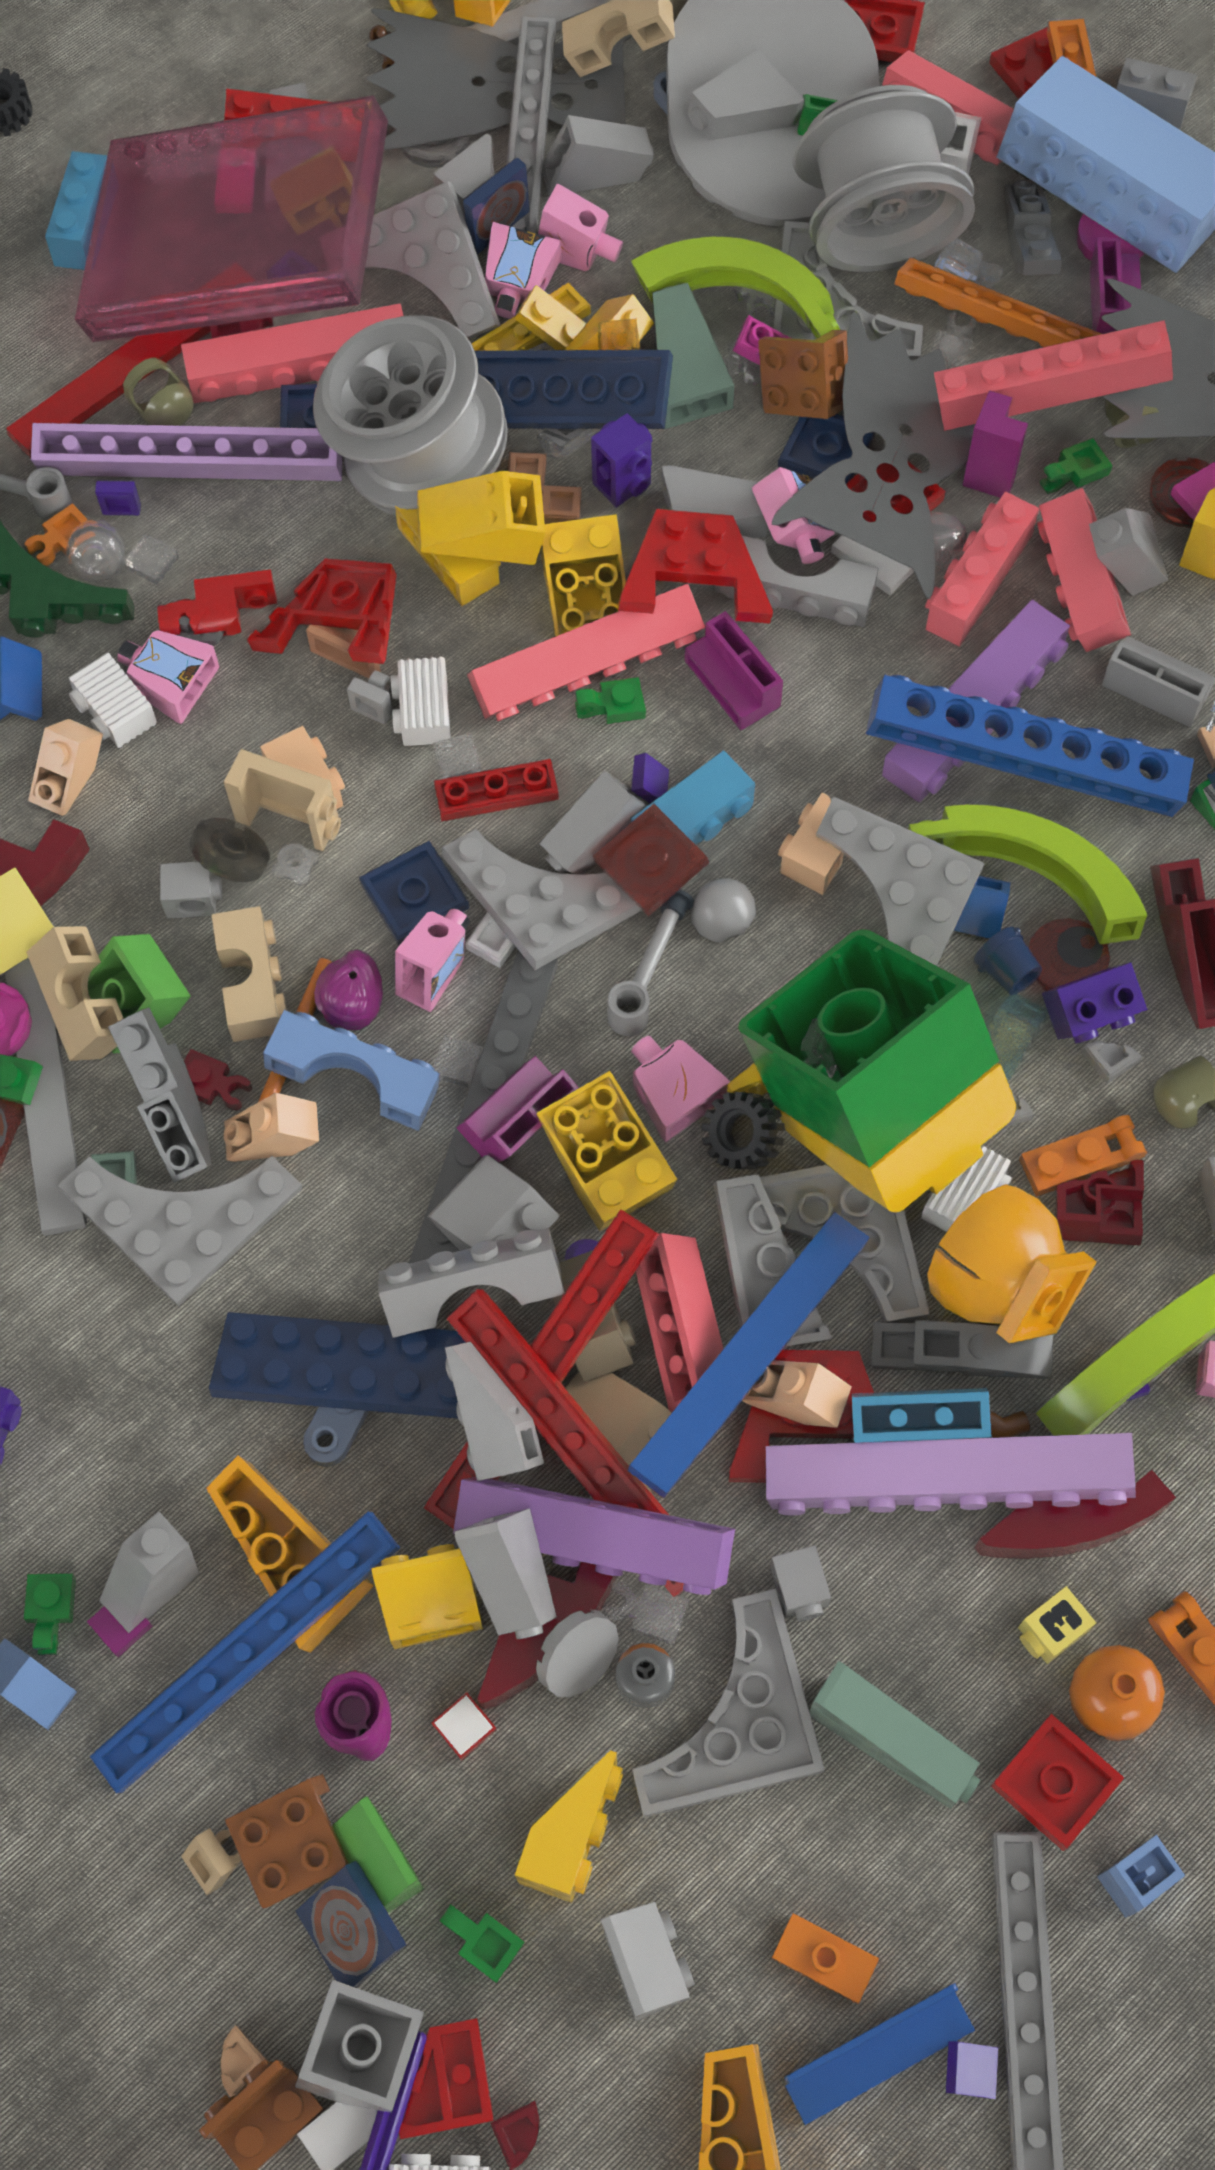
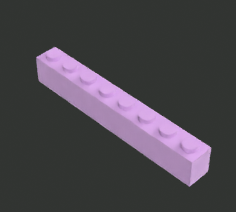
[31,423,343,481]
[766,1433,1136,1515]

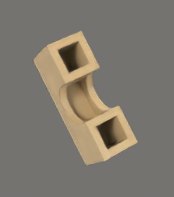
[562,0,675,78]
[211,906,287,1042]
[26,926,124,1061]

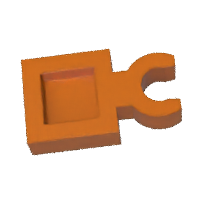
[24,503,98,567]

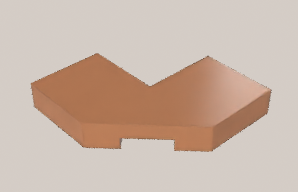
[507,452,582,524]

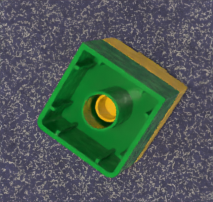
[738,929,1016,1213]

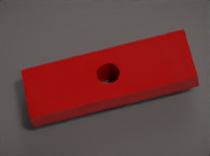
[434,759,559,822]

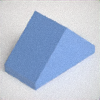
[0,1639,77,1730]
[1097,1835,1185,1918]

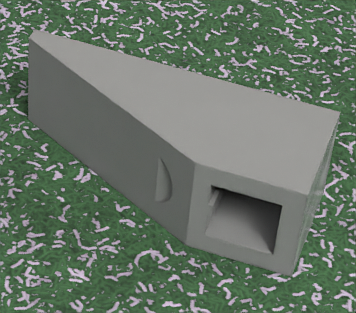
[445,1342,544,1481]

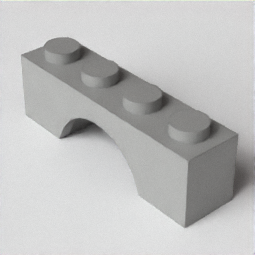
[715,536,879,627]
[378,1228,565,1338]

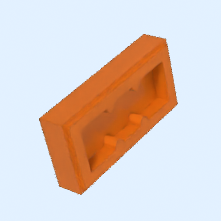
[771,1913,879,2004]

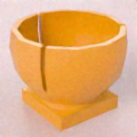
[927,1184,1097,1343]

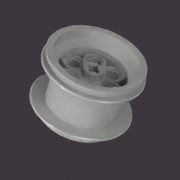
[792,85,975,272]
[313,315,508,516]

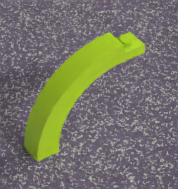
[631,237,840,339]
[908,805,1147,944]
[1036,1274,1215,1436]

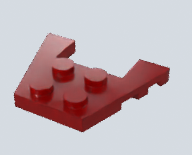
[618,509,773,624]
[247,558,397,664]
[729,1350,892,1483]

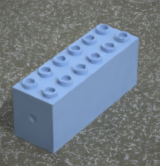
[996,56,1215,273]

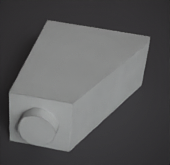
[687,49,804,140]
[543,115,654,195]
[662,465,767,538]
[1089,508,1168,596]
[539,771,648,875]
[454,1508,557,1639]
[100,1511,200,1633]

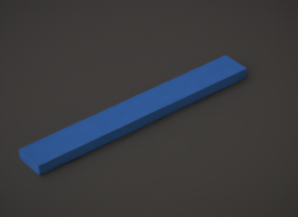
[627,1212,870,1498]
[89,1511,401,1793]

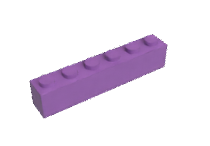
[882,599,1070,803]
[453,1477,735,1595]

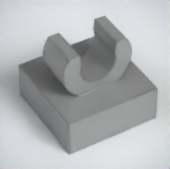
[347,670,392,725]

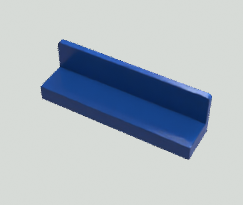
[781,1983,975,2125]

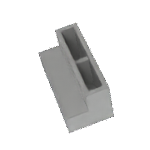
[1102,636,1215,728]

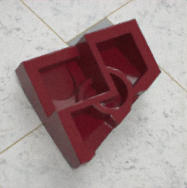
[1055,1160,1144,1246]

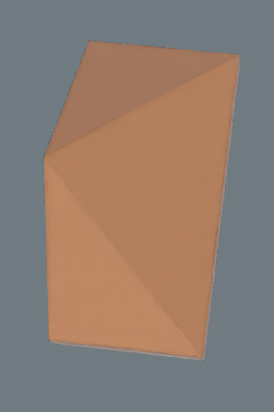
[306,624,381,678]

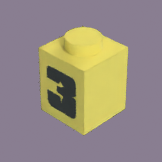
[1018,1586,1096,1664]

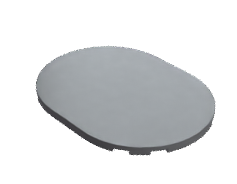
[666,0,880,227]

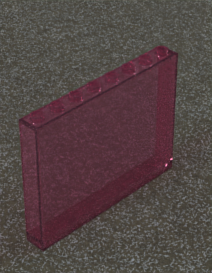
[74,95,388,342]

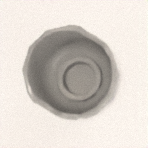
[690,878,756,943]

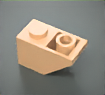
[28,719,103,816]
[260,726,345,809]
[778,793,844,895]
[224,1093,319,1162]
[742,1361,852,1428]

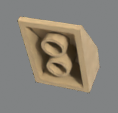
[536,1372,672,1492]

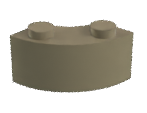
[552,1250,637,1382]

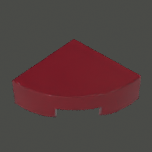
[490,2101,540,2170]

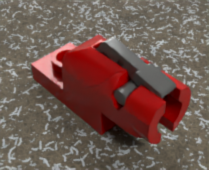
[157,569,278,645]

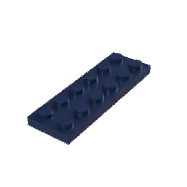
[475,350,673,429]
[209,1312,466,1419]

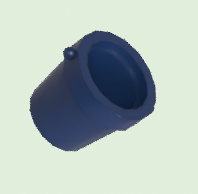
[974,926,1042,995]

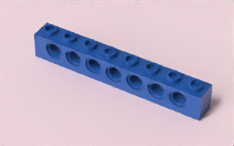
[866,675,1194,817]

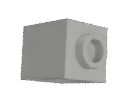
[160,861,223,919]
[770,1545,831,1622]

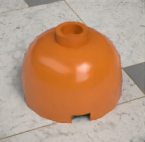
[1069,1645,1165,1741]

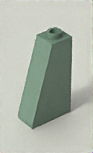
[652,283,735,430]
[809,1661,981,1809]

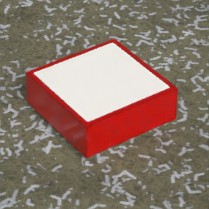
[431,1692,497,1761]

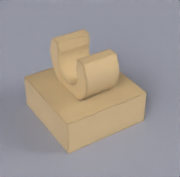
[181,1828,242,1895]

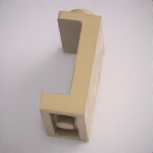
[224,749,341,851]

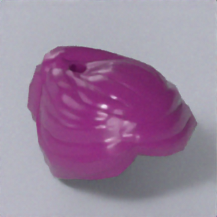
[314,949,383,1030]
[314,1670,392,1761]

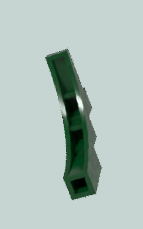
[0,519,135,638]

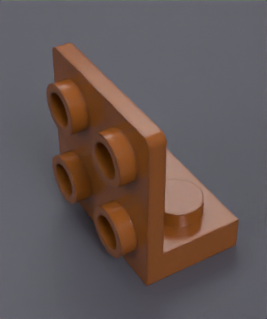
[758,330,848,419]
[225,1774,348,1908]
[198,2059,325,2170]

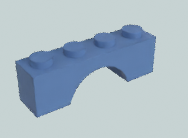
[263,1010,440,1131]

